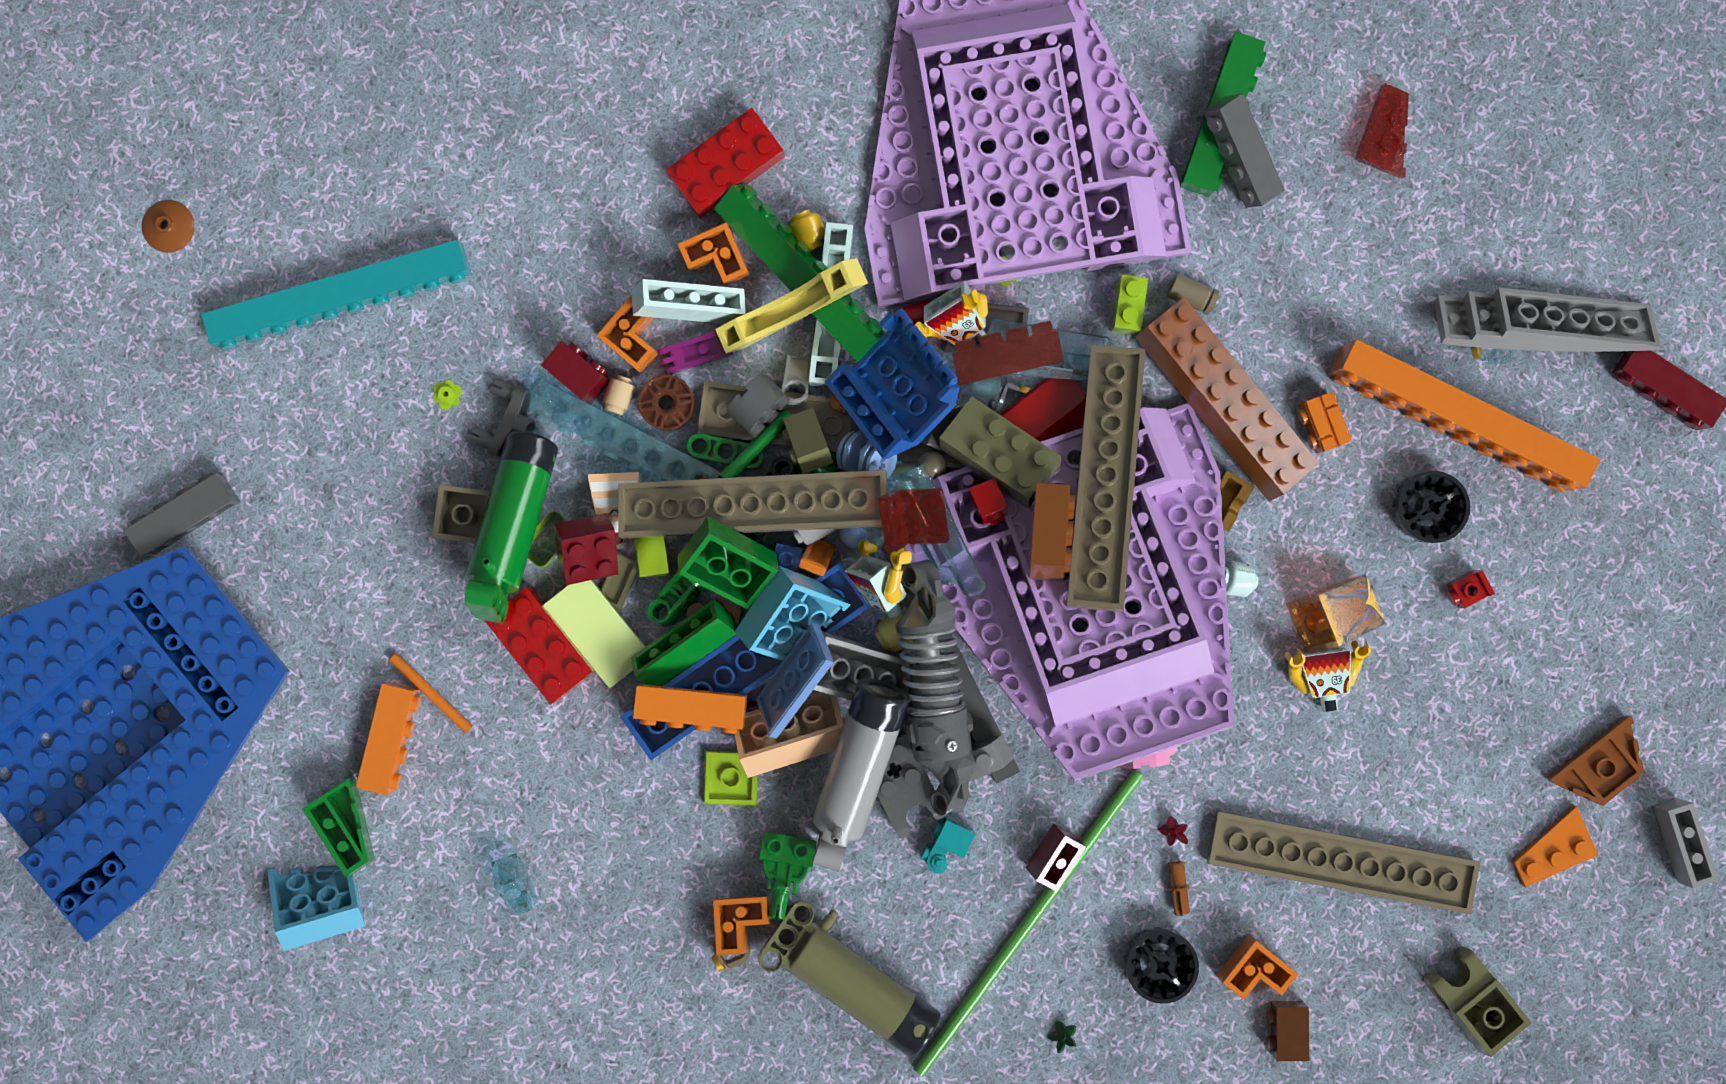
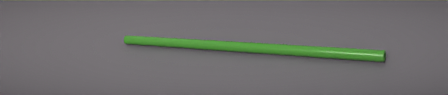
[913,769,1144,1077]

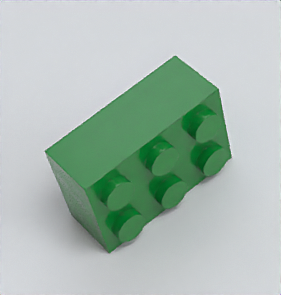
[678,516,779,609]

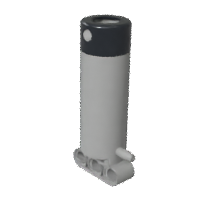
[812,678,910,872]

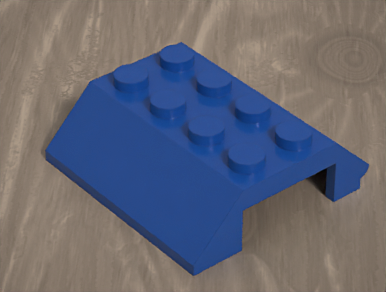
[825,309,960,460]

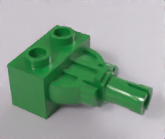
[759,832,817,920]

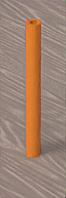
[389,653,473,734]

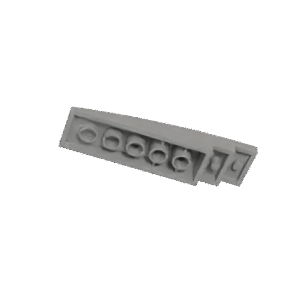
[1434,287,1661,352]

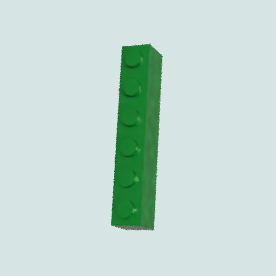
[1180,32,1267,197]

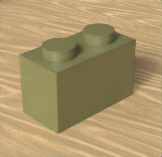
[782,408,833,474]

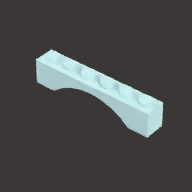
[809,222,853,388]

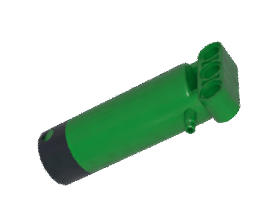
[465,431,558,624]

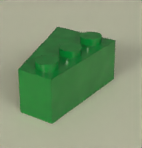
[302,778,375,877]

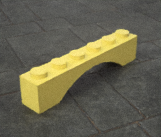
[715,258,868,354]

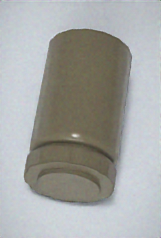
[1167,273,1219,315]

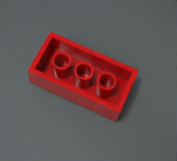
[666,107,785,219]
[484,587,595,705]

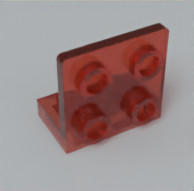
[878,488,950,552]

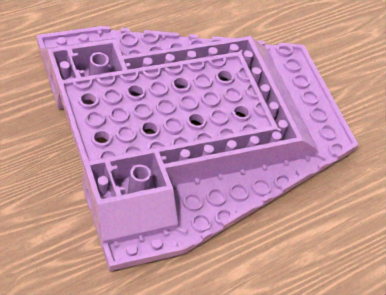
[865,0,1191,308]
[889,403,1234,781]

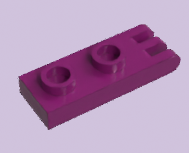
[657,331,734,375]

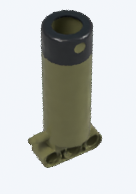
[758,901,941,1057]

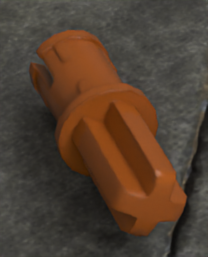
[1167,861,1190,916]

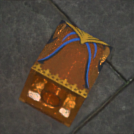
[1286,574,1386,652]

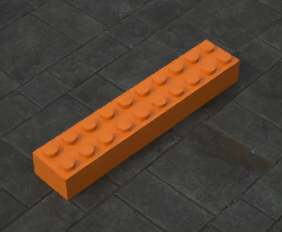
[1328,339,1601,492]

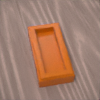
[799,539,836,577]

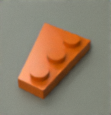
[1512,805,1598,887]

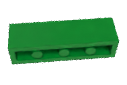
[631,599,737,686]

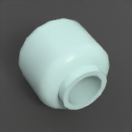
[1225,561,1258,597]

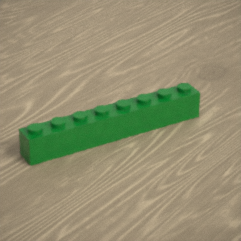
[714,184,885,361]

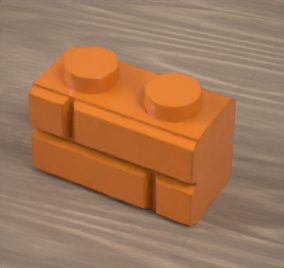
[1297,391,1352,453]

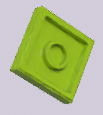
[703,750,758,806]

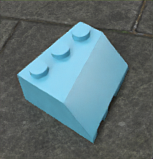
[735,566,851,661]
[267,867,365,951]

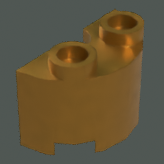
[1220,471,1255,532]

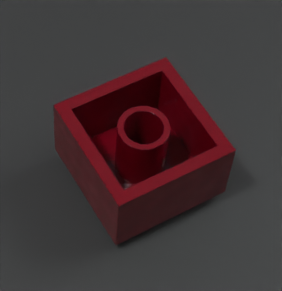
[541,341,609,405]
[554,513,619,585]

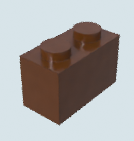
[1266,1001,1309,1061]

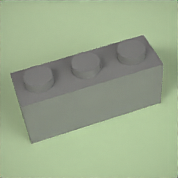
[1653,798,1719,888]

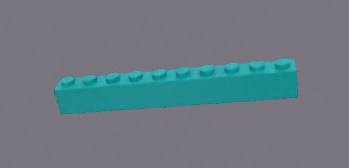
[201,240,472,350]

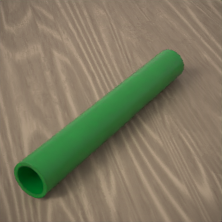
[718,409,792,478]

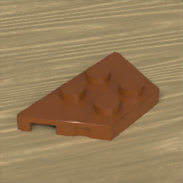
[1546,715,1645,806]

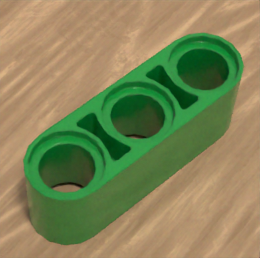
[687,434,764,470]

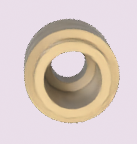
[602,375,635,416]

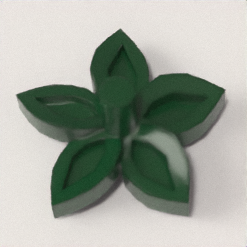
[1047,1020,1077,1054]

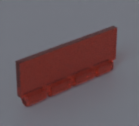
[952,321,1064,385]

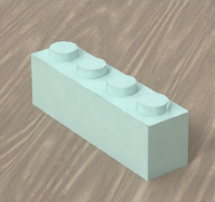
[632,279,746,324]

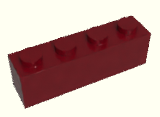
[1612,350,1726,430]

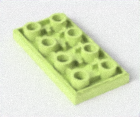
[543,580,646,688]

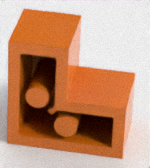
[678,222,751,285]
[597,295,658,374]
[713,895,773,956]
[1216,934,1298,1000]

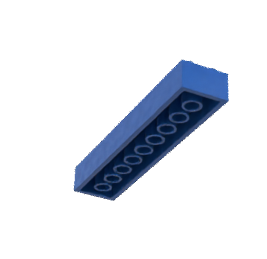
[620,562,871,760]

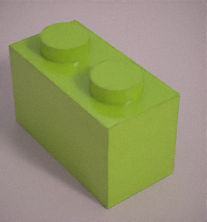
[1110,274,1148,335]

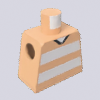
[588,472,642,533]

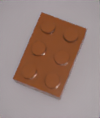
[1030,483,1075,581]

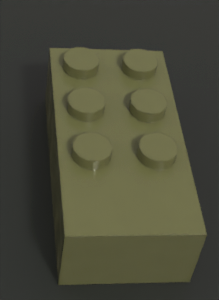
[939,396,1061,509]

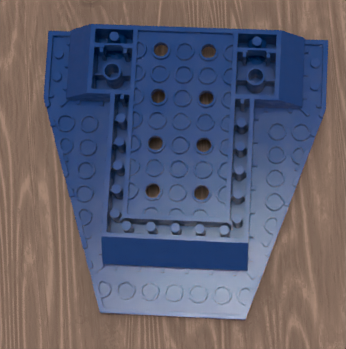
[0,547,290,942]

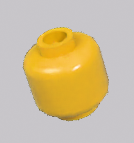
[789,210,826,251]

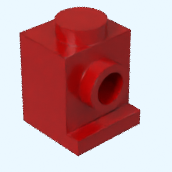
[1446,570,1495,609]

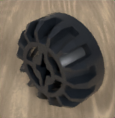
[1392,471,1470,543]
[1124,927,1199,1004]

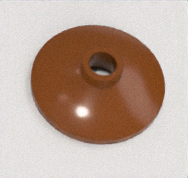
[142,200,195,253]

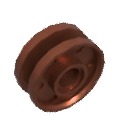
[638,374,696,432]

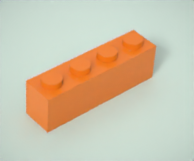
[356,682,421,795]
[633,684,747,734]

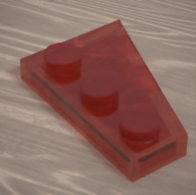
[1354,83,1409,179]

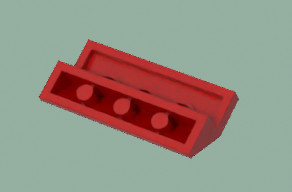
[1000,366,1087,442]

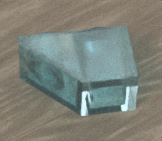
[491,853,541,915]

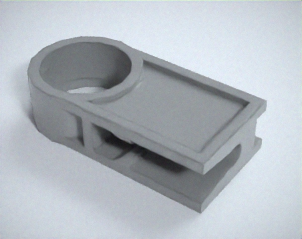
[781,355,811,408]

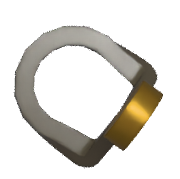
[712,941,751,972]

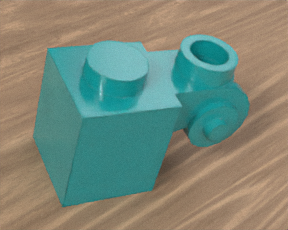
[920,817,976,874]

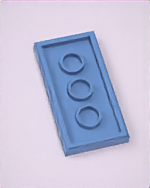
[756,623,834,739]

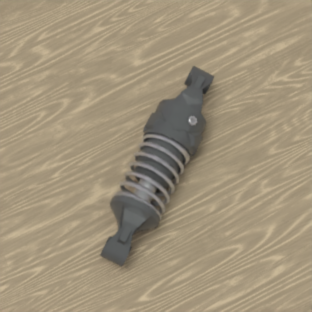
[895,560,976,816]

